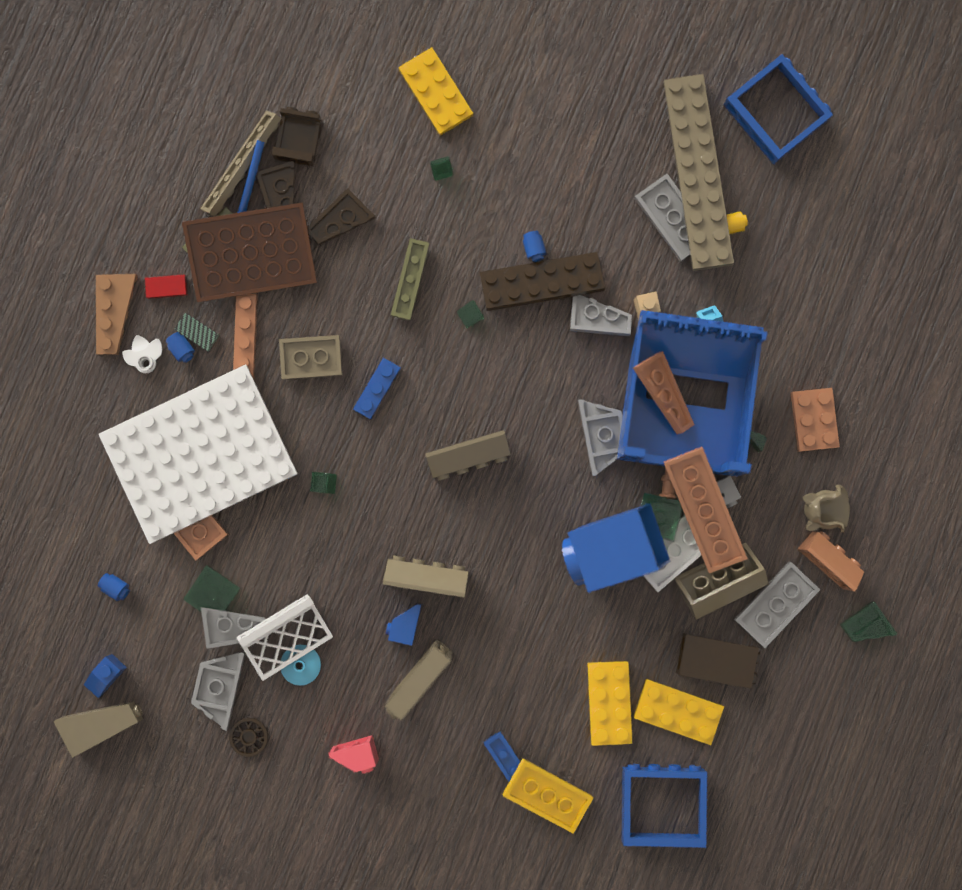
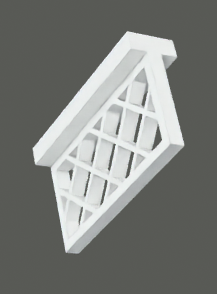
[236,595,333,681]

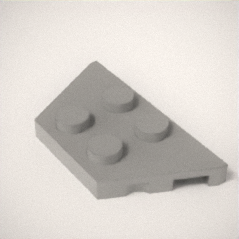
[578,399,622,476]
[191,652,245,731]

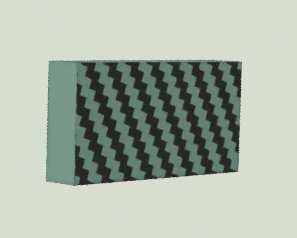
[174,313,220,352]

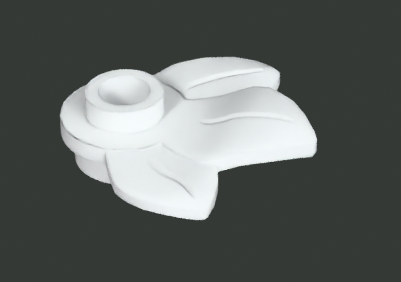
[122,335,162,374]

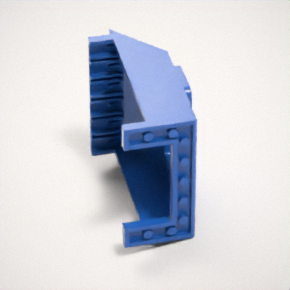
[617,310,767,477]

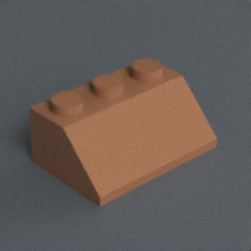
[797,531,864,592]

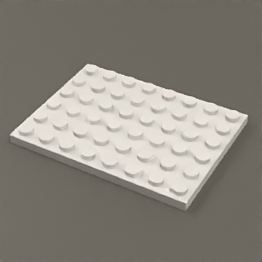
[99,364,298,544]

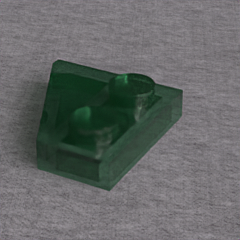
[840,601,897,642]

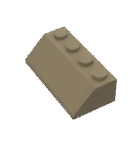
[425,430,511,481]
[674,542,769,620]
[383,555,469,597]

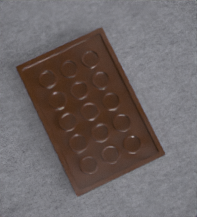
[182,203,317,302]

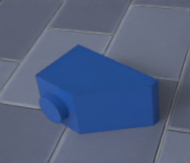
[386,603,422,645]
[84,654,127,698]

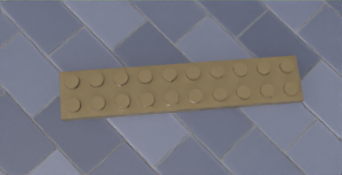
[663,74,734,271]

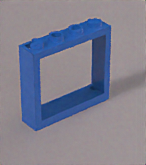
[723,54,833,165]
[621,764,707,848]

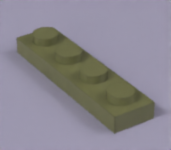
[391,238,430,321]

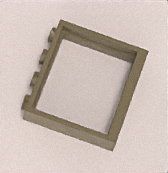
[385,639,452,720]

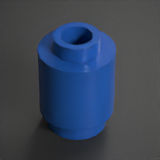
[523,231,547,262]
[166,332,195,363]
[98,573,130,601]

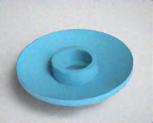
[281,645,321,685]

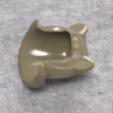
[803,485,850,533]

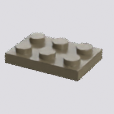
[279,335,343,380]

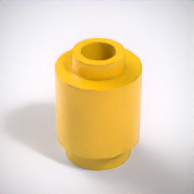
[726,211,748,234]

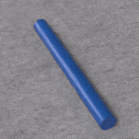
[238,140,265,213]

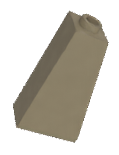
[53,701,143,758]

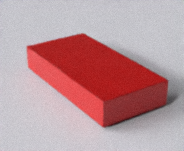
[145,274,188,299]

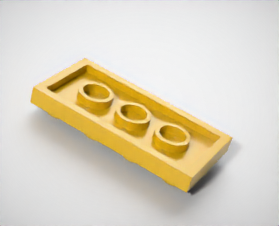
[398,47,473,136]
[587,661,632,746]
[633,679,724,745]
[503,758,593,834]

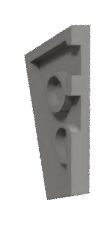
[570,295,632,336]
[201,607,266,649]

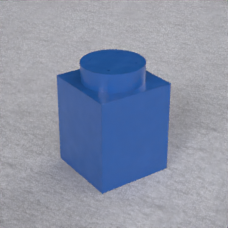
[562,503,670,592]

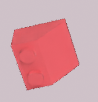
[329,735,379,774]

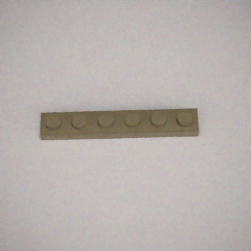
[200,111,281,217]

